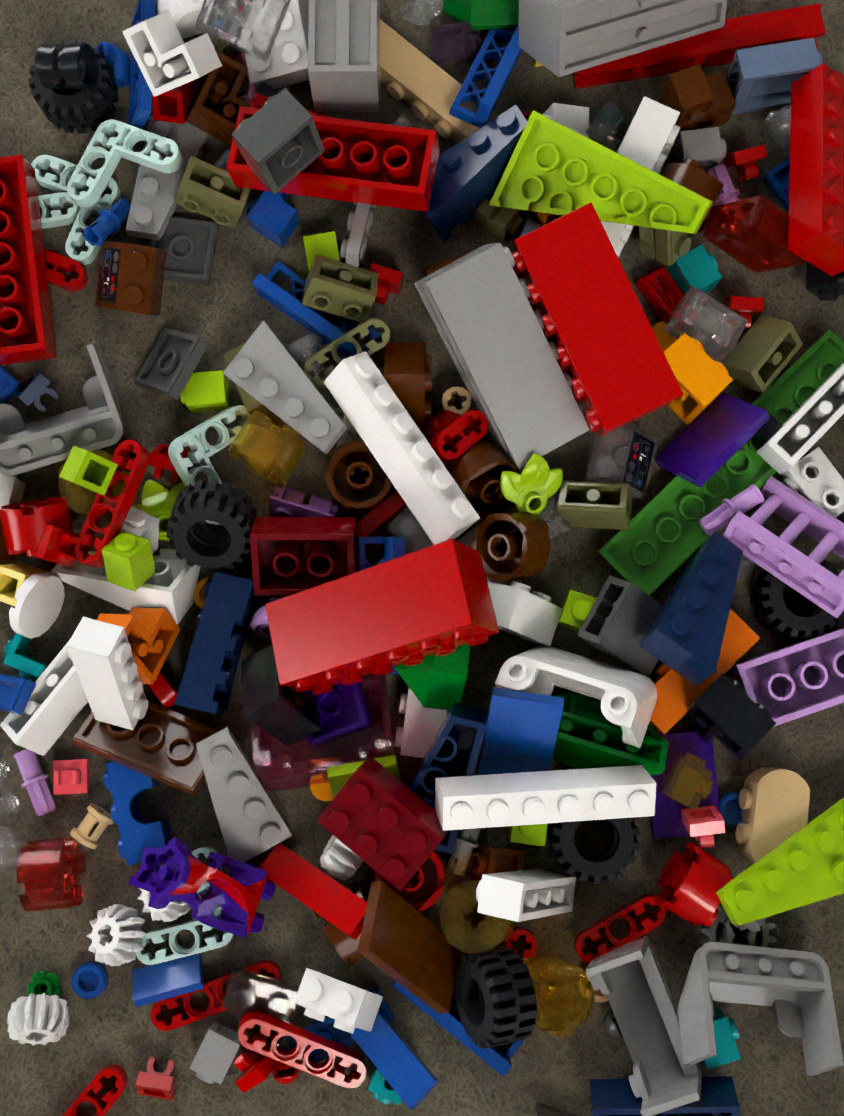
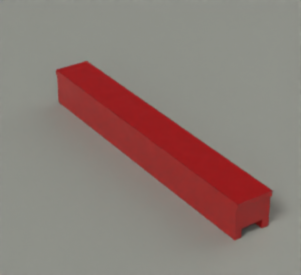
[572,3,826,89]

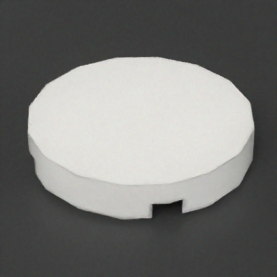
[9,572,65,639]

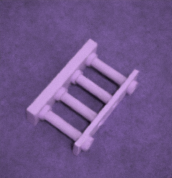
[722,476,844,619]

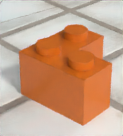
[97,607,181,684]

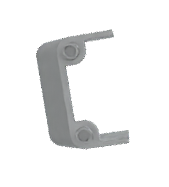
[0,340,124,476]
[586,936,702,1116]
[678,942,844,1076]

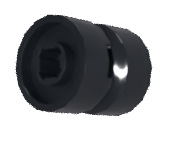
[35,43,99,89]

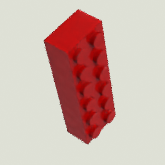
[788,63,844,276]
[226,107,440,212]
[0,155,57,365]

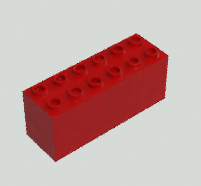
[512,202,684,438]
[265,539,499,695]

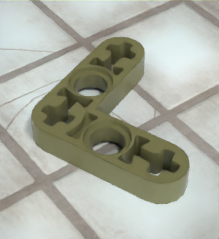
[304,317,390,440]

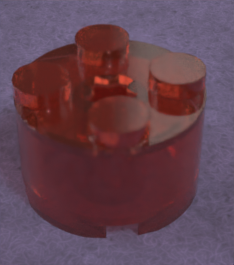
[17,837,86,912]

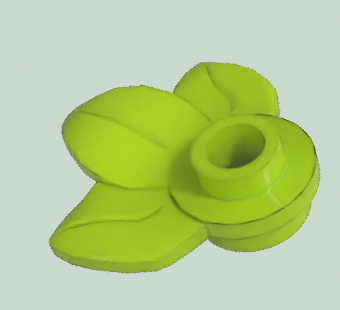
[500,453,563,516]
[134,480,185,541]

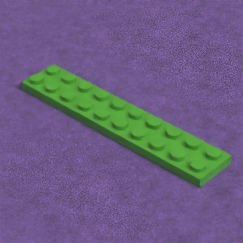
[597,329,844,595]

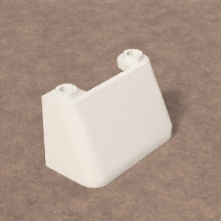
[495,645,658,748]

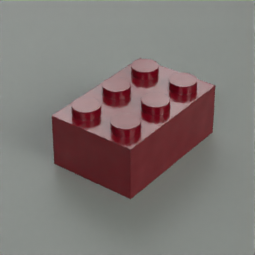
[250,517,357,595]
[317,756,449,891]

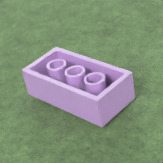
[729,626,844,727]

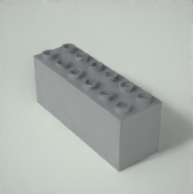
[308,0,380,112]
[519,0,727,77]
[414,242,590,469]

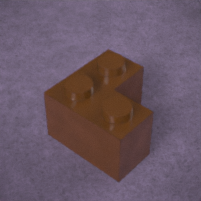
[186,52,251,146]
[659,64,736,138]
[384,342,432,433]

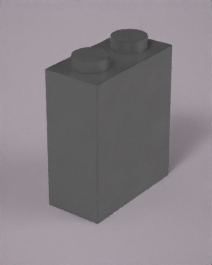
[577,576,663,677]

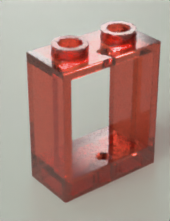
[703,195,805,273]

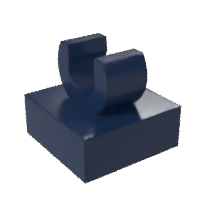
[15,370,58,412]

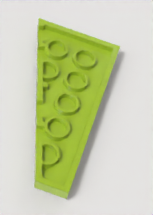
[489,110,713,234]
[716,797,844,926]

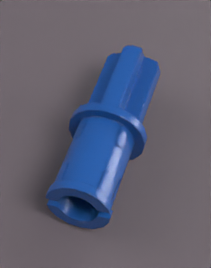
[83,199,131,246]

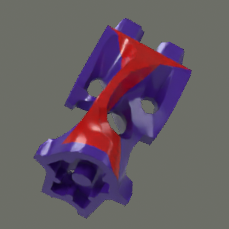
[128,837,276,938]

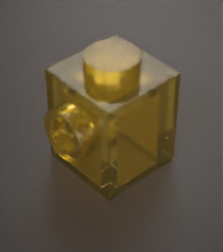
[658,753,714,810]

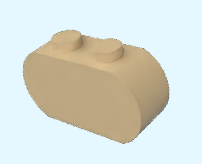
[735,767,810,865]

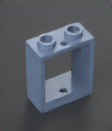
[726,38,823,115]

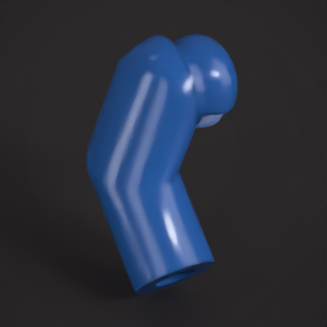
[97,41,130,87]

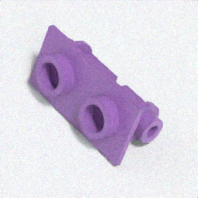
[269,486,339,517]

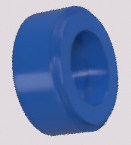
[719,791,743,826]
[72,961,109,999]

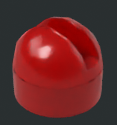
[272,1062,300,1085]

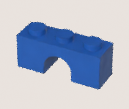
[247,191,300,248]
[103,761,172,866]

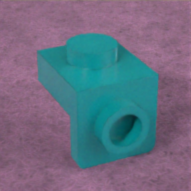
[3,633,49,682]

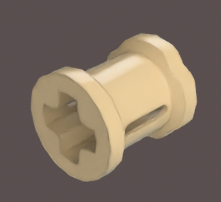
[442,386,472,414]
[70,803,114,849]

